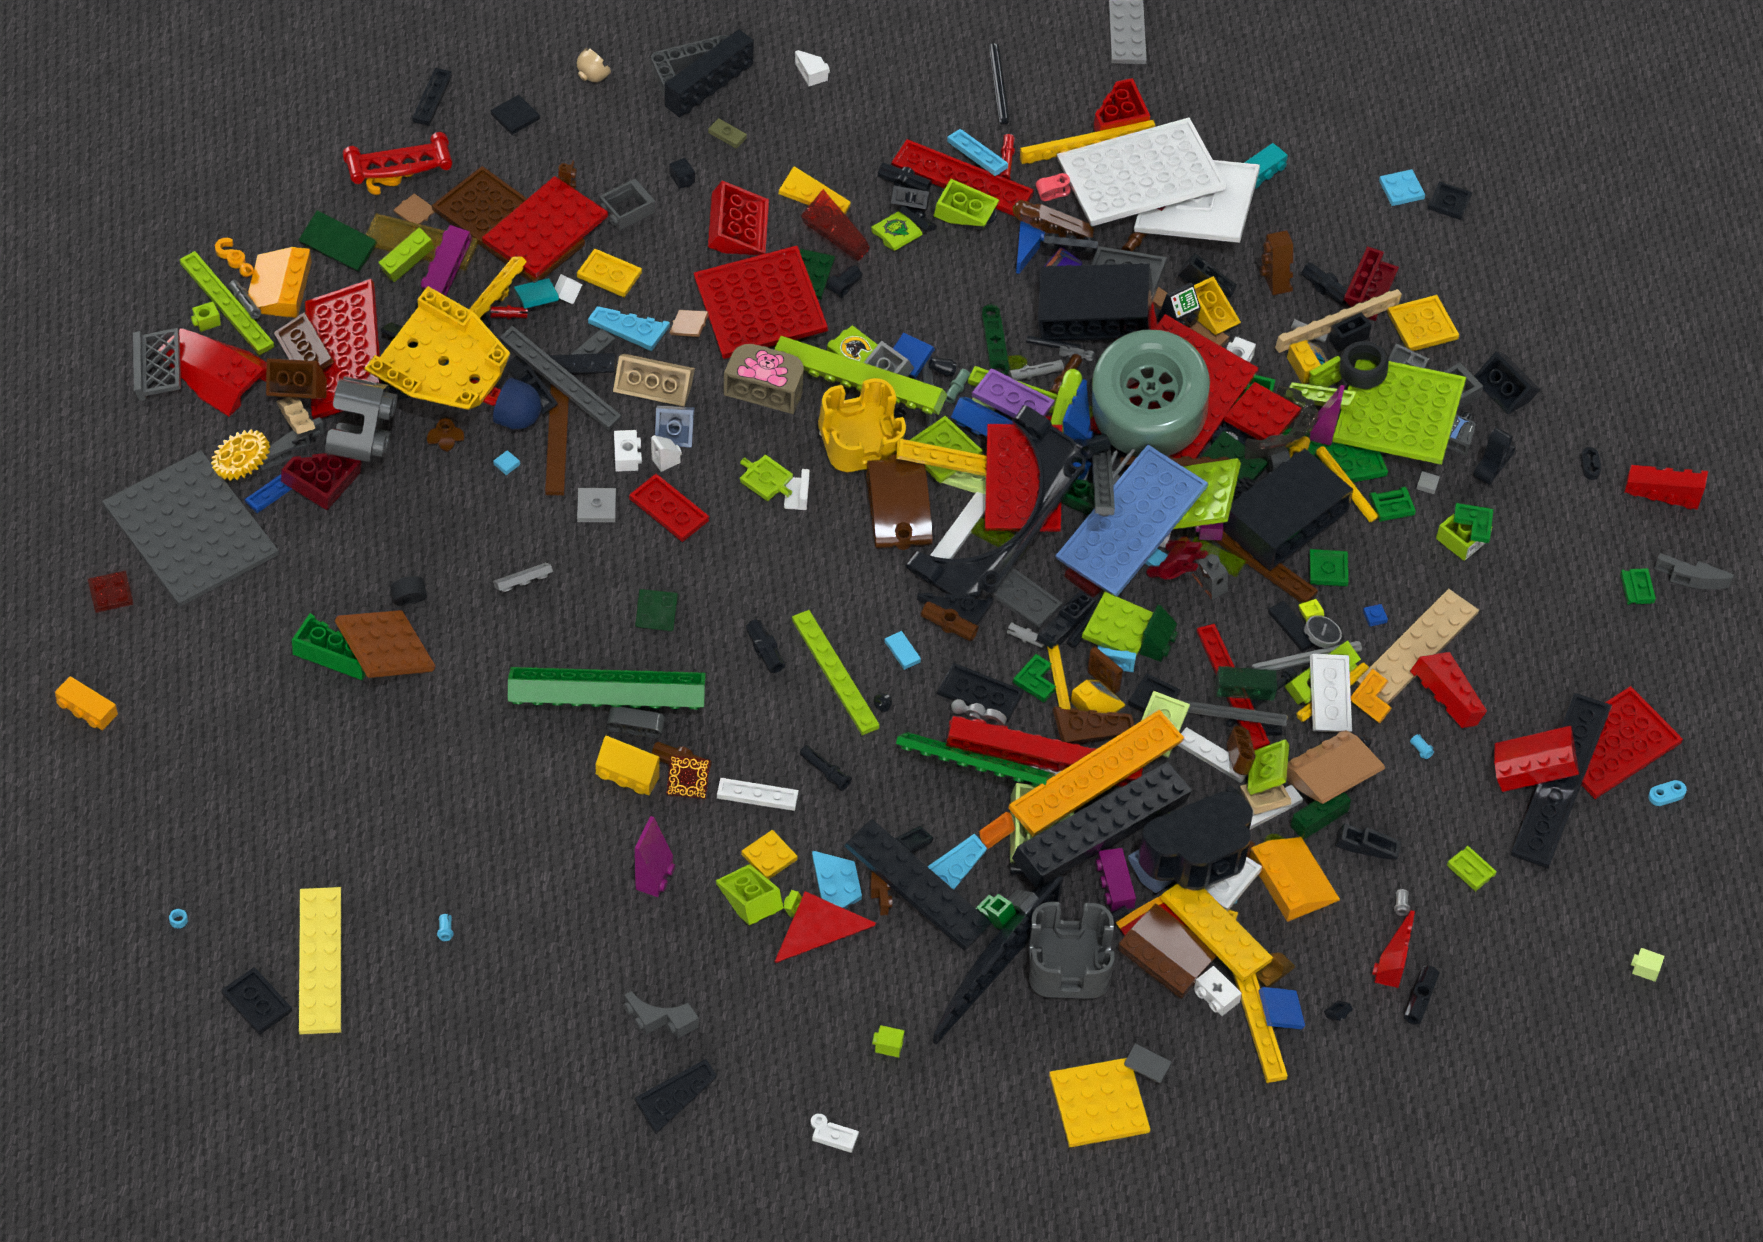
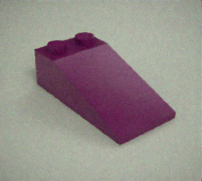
[635,816,675,897]

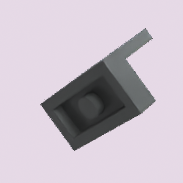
[1124,1043,1172,1083]

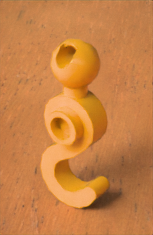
[366,163,414,195]
[215,238,254,277]

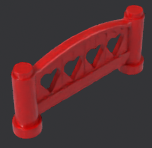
[342,132,452,184]

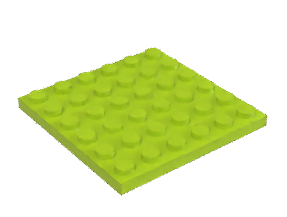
[1333,360,1466,465]

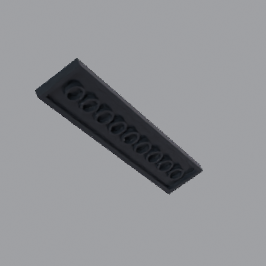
[1511,693,1612,869]

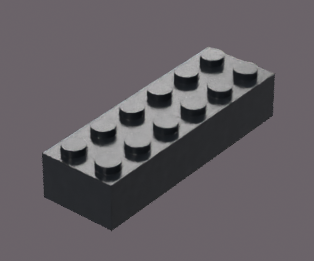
[665,29,754,118]

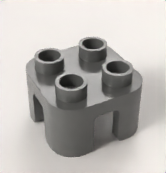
[325,376,398,462]
[1029,902,1115,998]

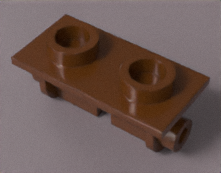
[558,160,577,189]

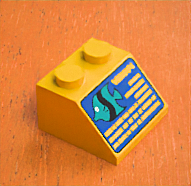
[1287,340,1328,384]

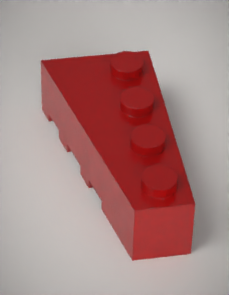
[1624,465,1708,510]
[1410,652,1487,728]

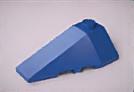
[1063,379,1093,449]

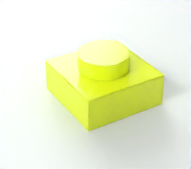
[1299,599,1324,622]

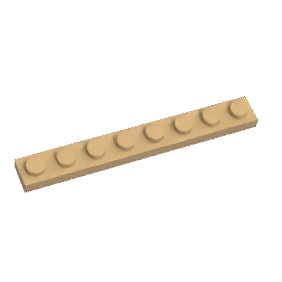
[1275,289,1402,353]

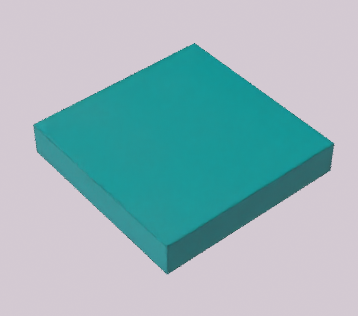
[514,278,559,309]

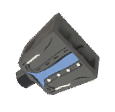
[1447,412,1476,456]

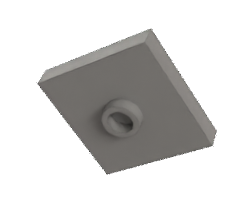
[577,488,616,522]

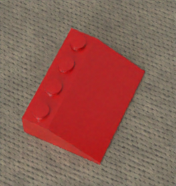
[708,180,769,255]
[1494,726,1579,792]

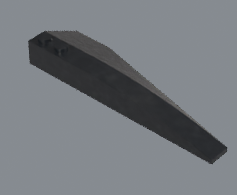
[933,876,1063,1045]

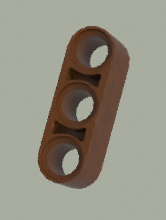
[1227,726,1256,775]

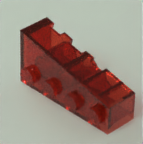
[801,189,870,261]

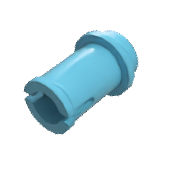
[1410,734,1434,759]
[437,914,453,941]

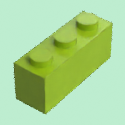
[379,227,435,282]

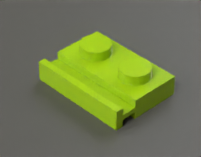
[1309,356,1342,387]
[1447,846,1497,892]

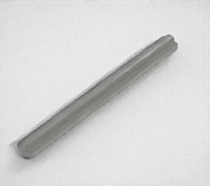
[1252,641,1362,675]

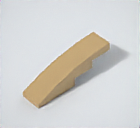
[277,397,315,434]

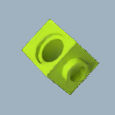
[191,301,221,332]

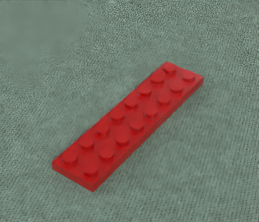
[891,139,1034,216]

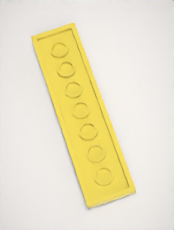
[299,887,341,1034]

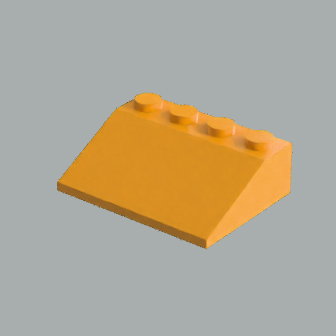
[245,247,312,318]
[1249,837,1340,922]

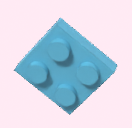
[1379,169,1425,206]

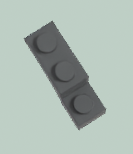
[623,991,699,1039]

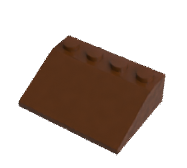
[1118,903,1217,999]

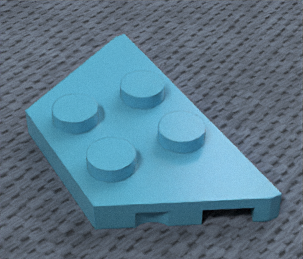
[812,851,862,909]

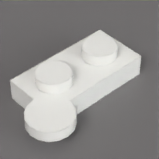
[811,1114,859,1153]

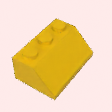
[596,736,660,795]

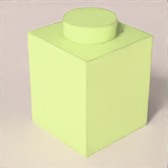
[1631,948,1664,982]

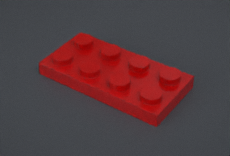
[629,474,709,542]

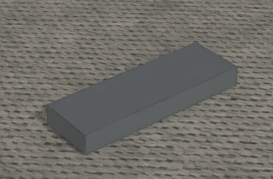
[1007,889,1038,912]

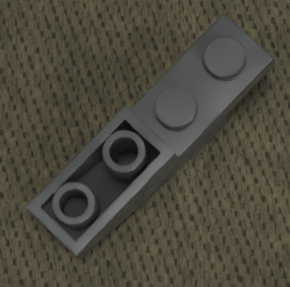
[1654,553,1734,589]

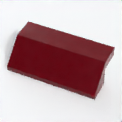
[1344,246,1399,321]

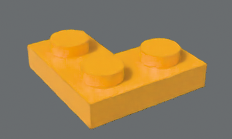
[1351,669,1392,723]

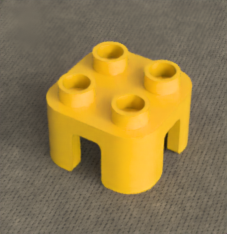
[818,378,906,472]

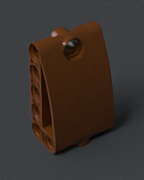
[866,454,933,550]

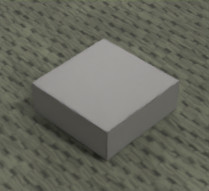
[1416,471,1440,494]

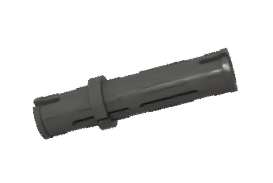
[228,280,261,319]

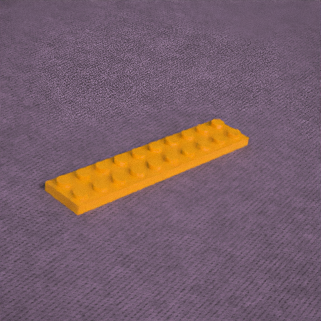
[1008,710,1184,837]

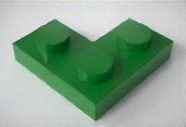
[1453,503,1494,543]
[1013,654,1056,703]

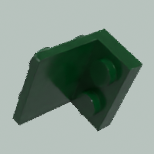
[635,589,679,631]

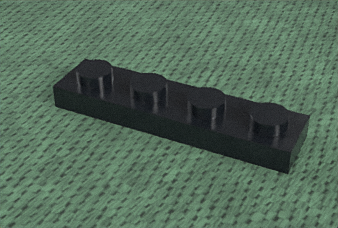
[412,68,452,126]
[549,353,616,374]

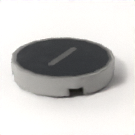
[1304,616,1342,648]

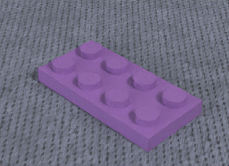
[972,368,1055,418]

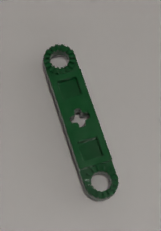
[982,304,1009,376]

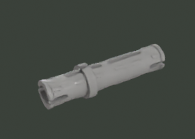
[1008,359,1064,380]

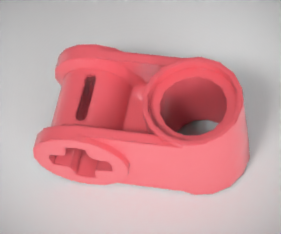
[1035,173,1071,201]

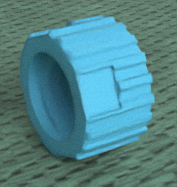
[169,909,188,929]

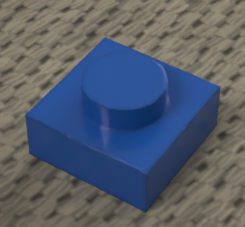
[1363,604,1388,627]

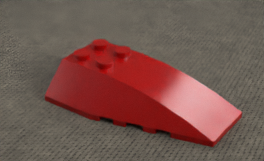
[158,328,267,417]

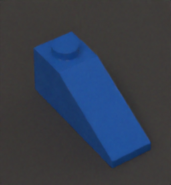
[1016,221,1045,274]

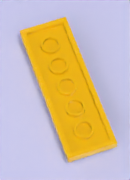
[1160,884,1273,982]

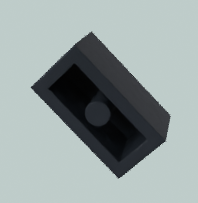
[1329,312,1372,352]

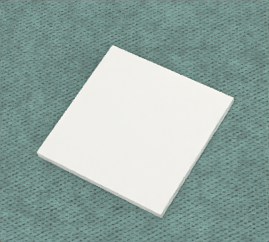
[1134,160,1260,243]

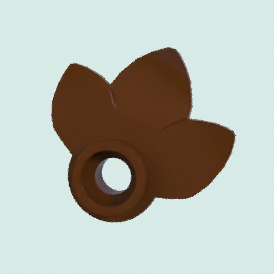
[427,418,464,452]

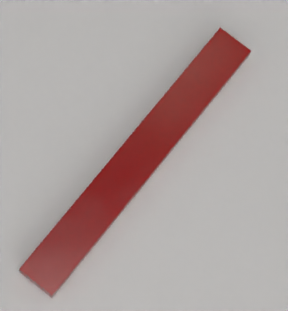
[1196,624,1270,750]

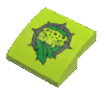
[871,211,922,251]

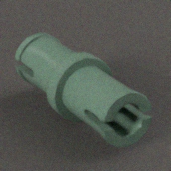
[945,369,970,404]

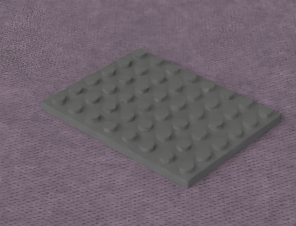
[102,450,279,607]

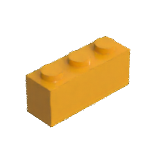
[55,676,118,731]

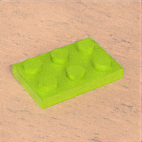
[1247,739,1289,795]

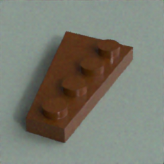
[1052,706,1134,744]

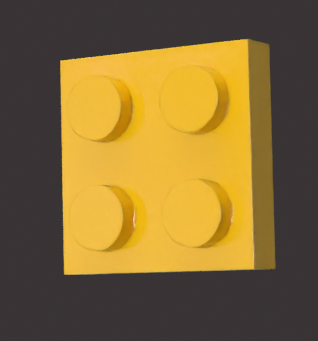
[741,830,798,880]

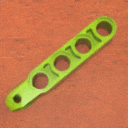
[1051,369,1082,433]

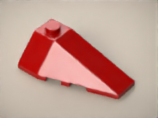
[1372,910,1415,988]

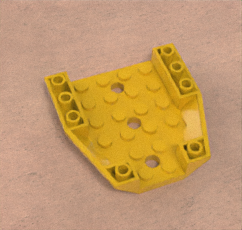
[365,286,510,410]

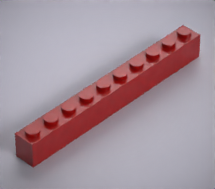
[946,716,1143,787]

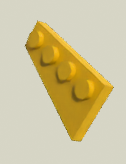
[779,166,851,218]

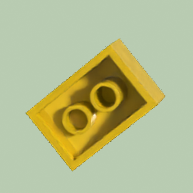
[1194,276,1241,335]

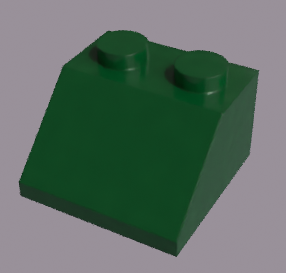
[1140,605,1179,662]

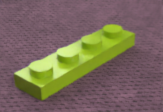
[1285,382,1359,410]

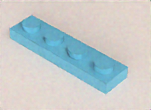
[947,129,1008,176]

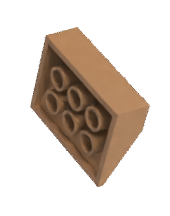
[1287,730,1385,804]

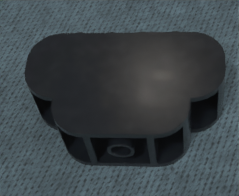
[1138,792,1253,890]

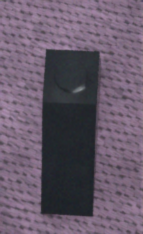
[1178,253,1237,297]

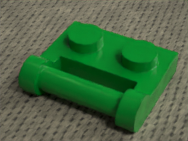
[1369,487,1416,522]

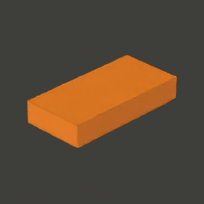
[979,812,1015,849]

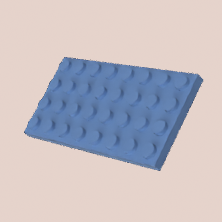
[1056,445,1208,597]

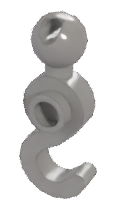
[951,699,1007,725]

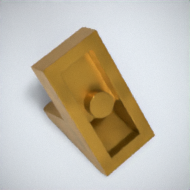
[1256,953,1295,988]

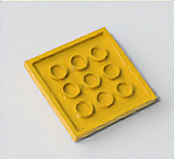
[1049,1058,1150,1147]

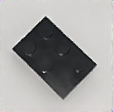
[1043,233,1098,253]
[221,967,292,1035]

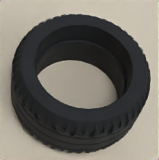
[1340,341,1389,389]

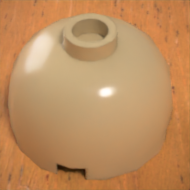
[577,48,611,82]

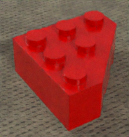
[1093,78,1150,132]

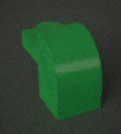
[976,894,1016,929]

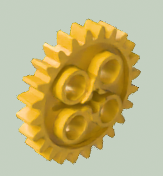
[211,429,270,481]

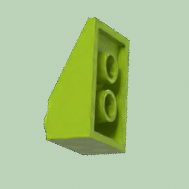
[934,179,999,227]
[716,864,784,925]

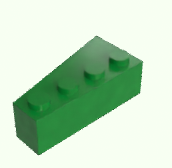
[292,613,366,680]

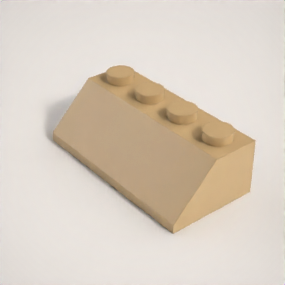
[613,354,695,407]

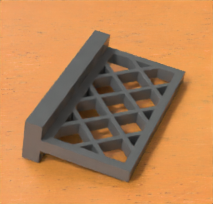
[133,328,181,401]

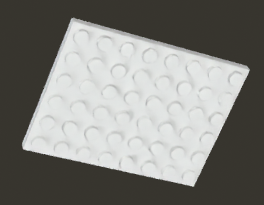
[1057,118,1226,226]

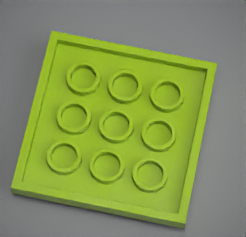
[1173,458,1241,529]

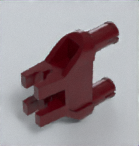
[1146,536,1208,580]

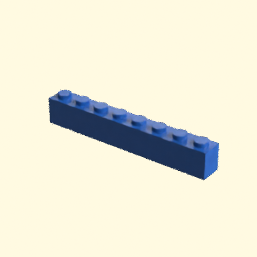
[951,397,1092,480]

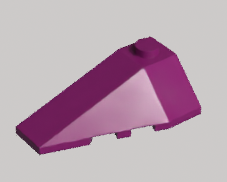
[1308,385,1345,446]

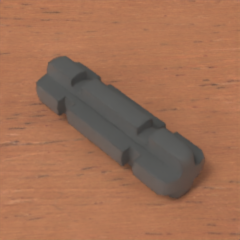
[1059,346,1095,361]

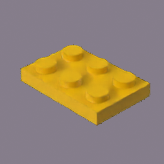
[577,249,642,298]

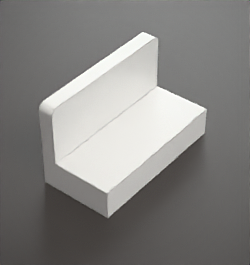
[784,469,809,510]

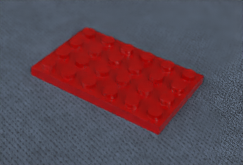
[482,176,608,278]
[985,424,1062,532]
[1582,686,1683,799]

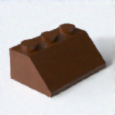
[266,358,327,399]

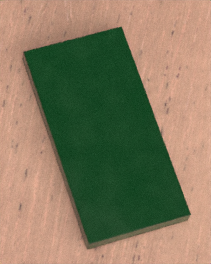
[298,210,378,272]

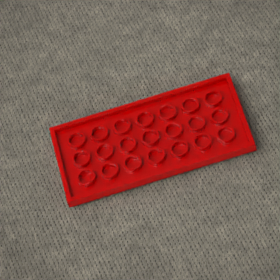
[305,279,382,419]

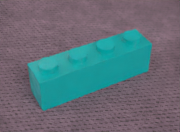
[1244,143,1288,189]

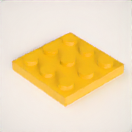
[1387,295,1459,351]

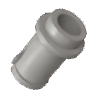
[1394,889,1410,916]

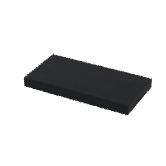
[937,663,1024,722]

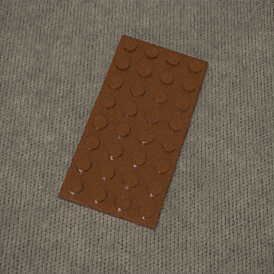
[432,166,585,283]

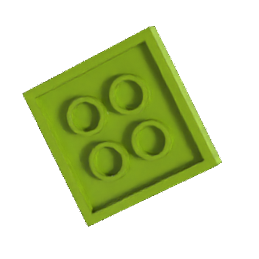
[909,416,982,483]
[1082,592,1154,657]

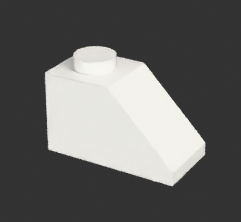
[795,50,830,86]
[651,435,682,472]

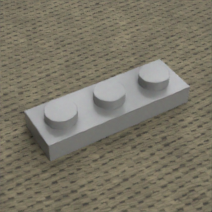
[493,563,553,592]

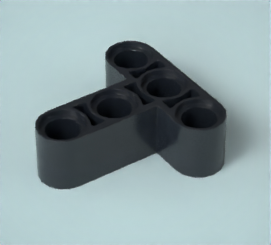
[1473,427,1516,485]

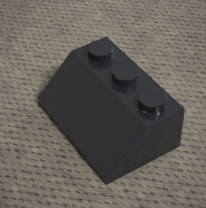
[1474,351,1541,414]

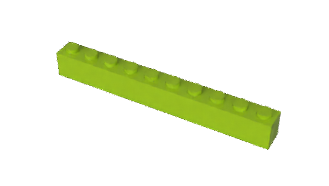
[775,336,947,415]

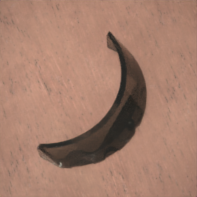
[1245,386,1318,459]

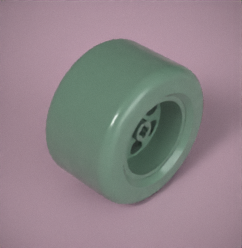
[1092,330,1210,457]

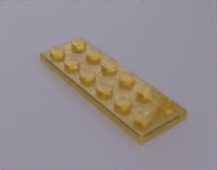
[366,213,478,270]

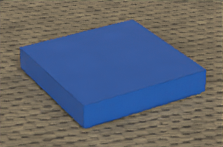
[893,333,935,379]
[1259,987,1305,1029]

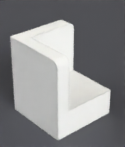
[555,274,582,304]

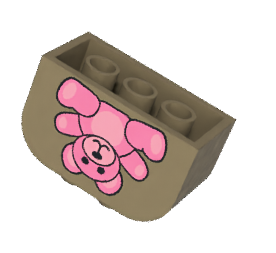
[724,344,804,414]

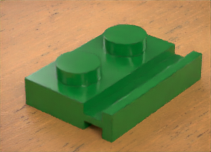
[1620,568,1656,605]

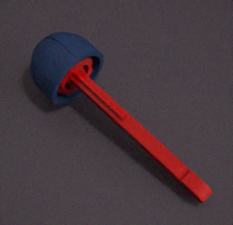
[470,378,541,429]

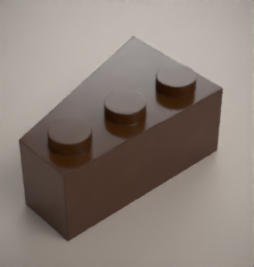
[1259,230,1293,295]

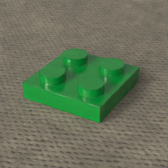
[1309,549,1349,586]

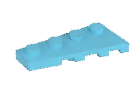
[588,306,670,351]
[928,834,987,889]

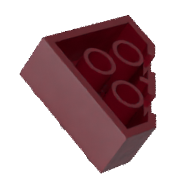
[281,453,361,510]

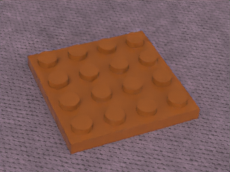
[335,610,436,678]

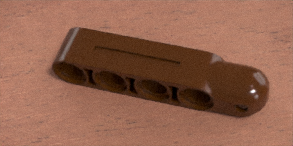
[1013,200,1094,240]

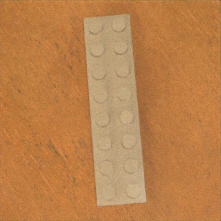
[1356,589,1479,704]

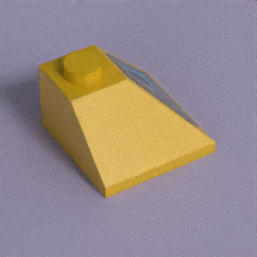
[1071,680,1126,713]

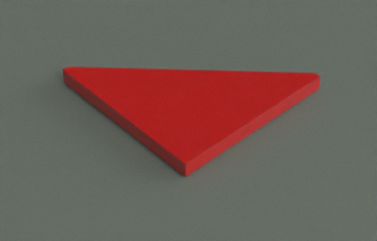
[774,891,876,963]

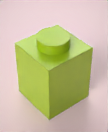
[872,1025,904,1058]

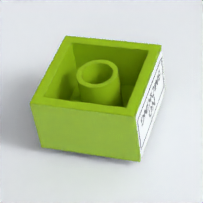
[1436,514,1492,561]

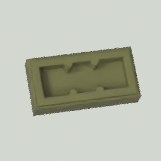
[708,118,747,149]

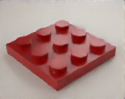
[1224,382,1301,447]

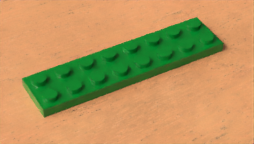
[896,732,1056,787]

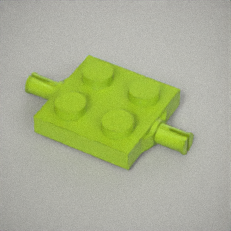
[740,455,793,501]

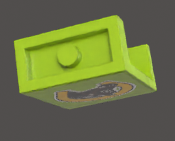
[827,325,878,363]

